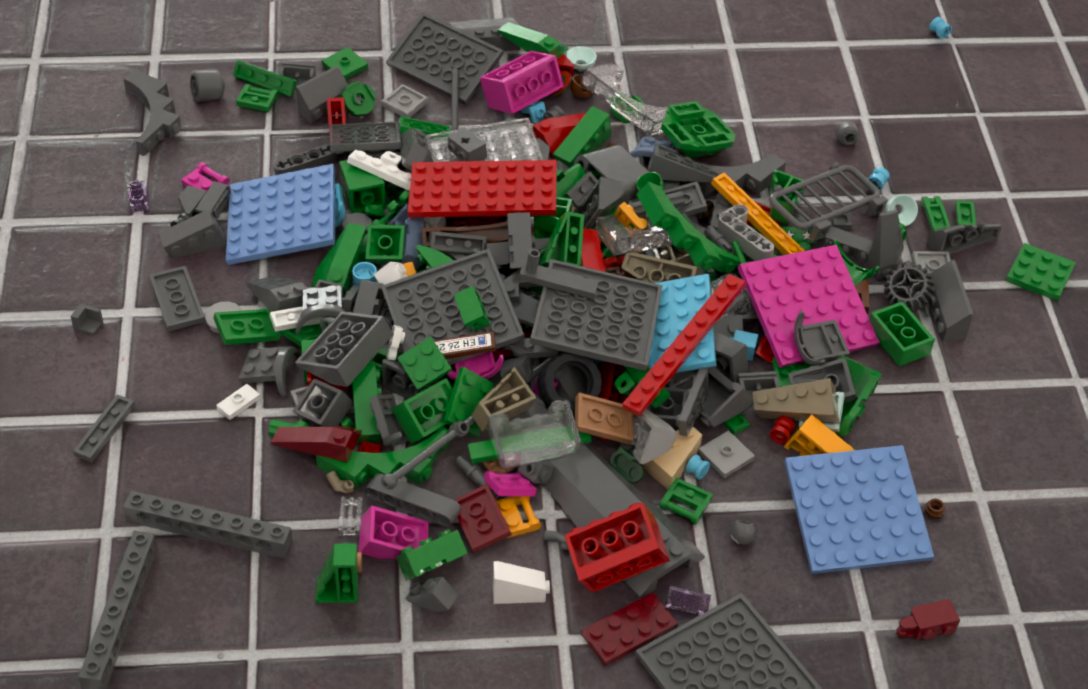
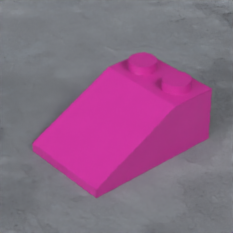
[359,505,429,559]

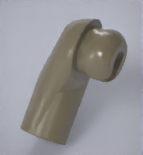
[326,471,354,494]

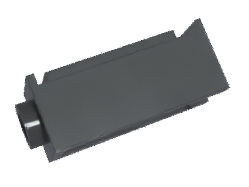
[195,182,231,220]

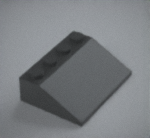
[449,17,521,51]
[295,311,393,387]

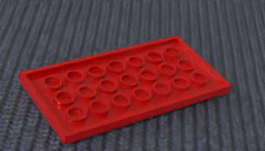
[408,160,557,217]

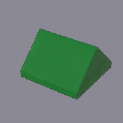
[365,225,405,266]

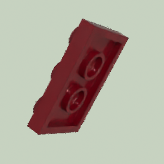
[454,484,512,553]

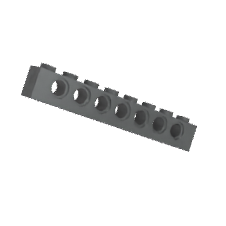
[123,491,293,559]
[78,531,158,689]

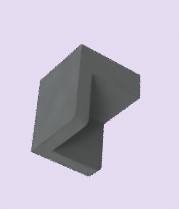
[71,303,104,335]

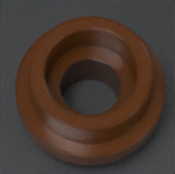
[925,498,946,518]

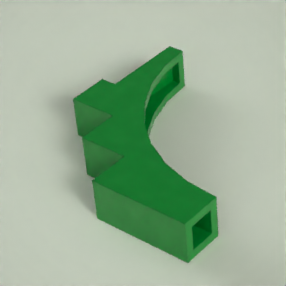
[636,182,741,274]
[316,426,450,489]

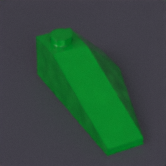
[311,223,367,295]

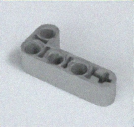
[717,204,774,261]

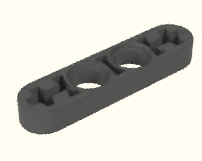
[274,144,338,175]

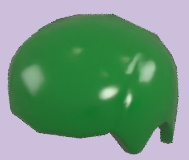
[636,172,664,192]

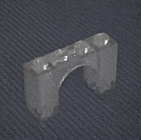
[596,213,674,256]

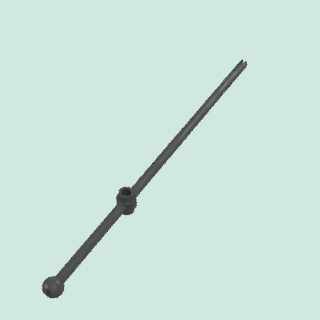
[381,352,567,489]

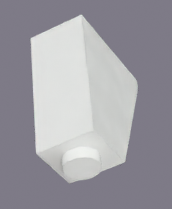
[493,561,550,604]

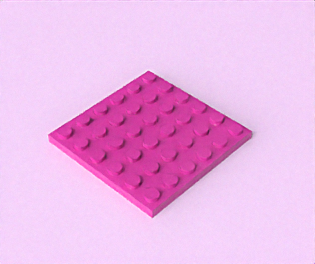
[738,245,880,368]

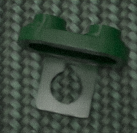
[610,447,645,483]

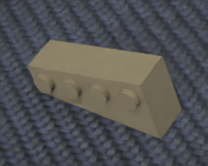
[753,378,839,424]

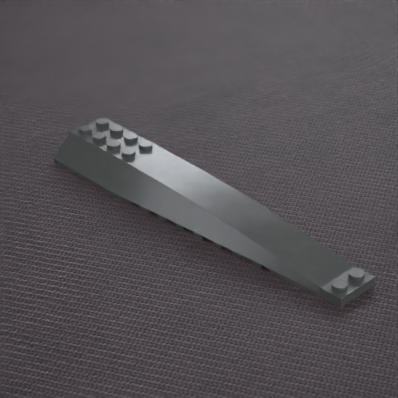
[487,362,705,599]

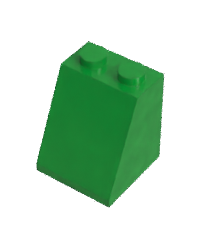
[339,160,386,214]

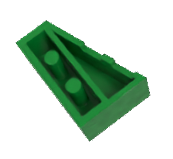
[770,169,805,224]

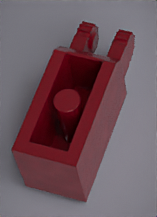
[896,599,960,641]

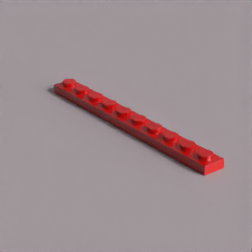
[622,274,746,417]

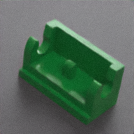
[454,286,491,331]

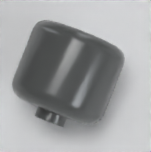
[190,69,225,102]

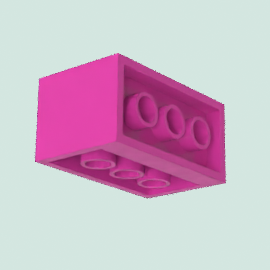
[480,51,564,114]

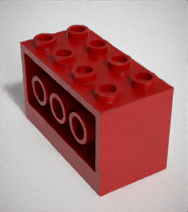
[564,502,670,593]

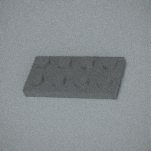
[628,182,708,228]
[149,266,206,332]

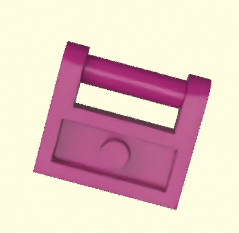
[181,162,230,191]
[484,471,537,497]

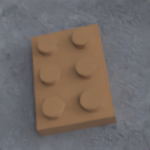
[575,392,634,444]

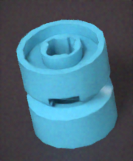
[352,262,377,286]

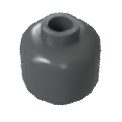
[835,121,860,146]

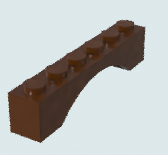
[422,221,535,248]

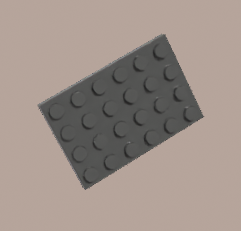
[386,12,504,104]

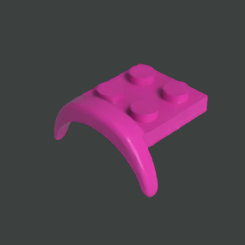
[447,352,504,381]

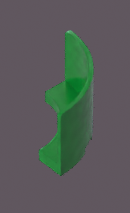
[833,355,882,437]

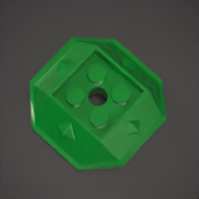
[660,101,736,159]

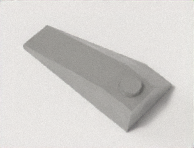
[631,409,676,465]

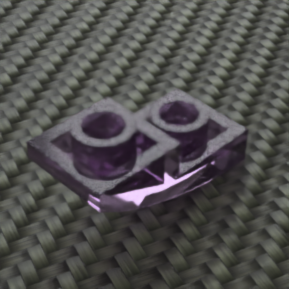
[127,180,149,212]

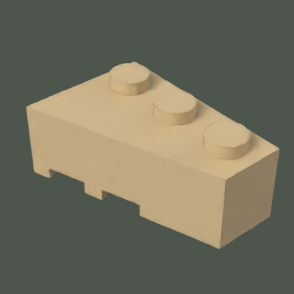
[643,427,702,490]

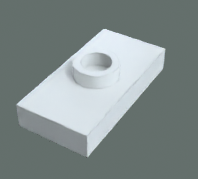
[216,384,260,420]

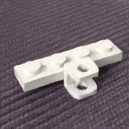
[347,150,411,191]

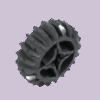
[884,262,935,312]

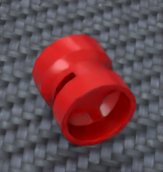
[769,416,795,444]

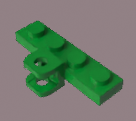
[614,364,671,408]

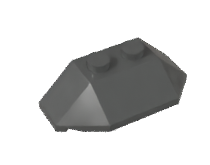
[400,128,436,171]

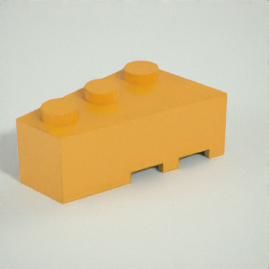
[784,414,854,456]

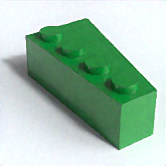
[553,106,612,168]
[352,362,382,444]

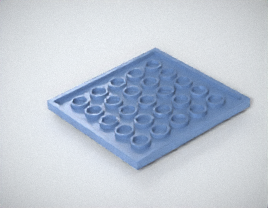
[226,164,335,265]
[784,445,934,574]

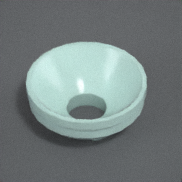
[566,46,597,71]
[886,194,918,226]

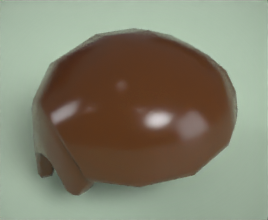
[570,75,596,99]

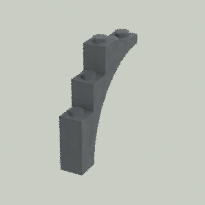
[124,69,181,156]
[676,153,786,197]

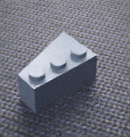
[388,204,424,271]

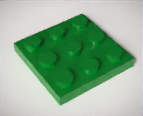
[1006,243,1076,301]

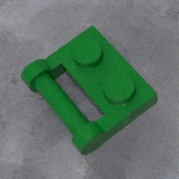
[236,84,279,112]
[659,477,713,525]

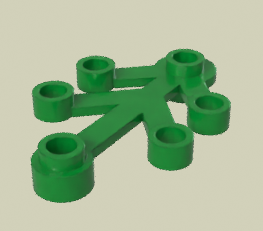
[371,190,410,225]

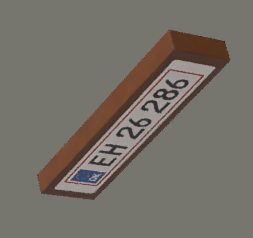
[416,331,496,359]

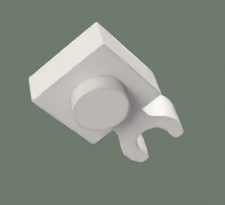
[386,325,405,361]

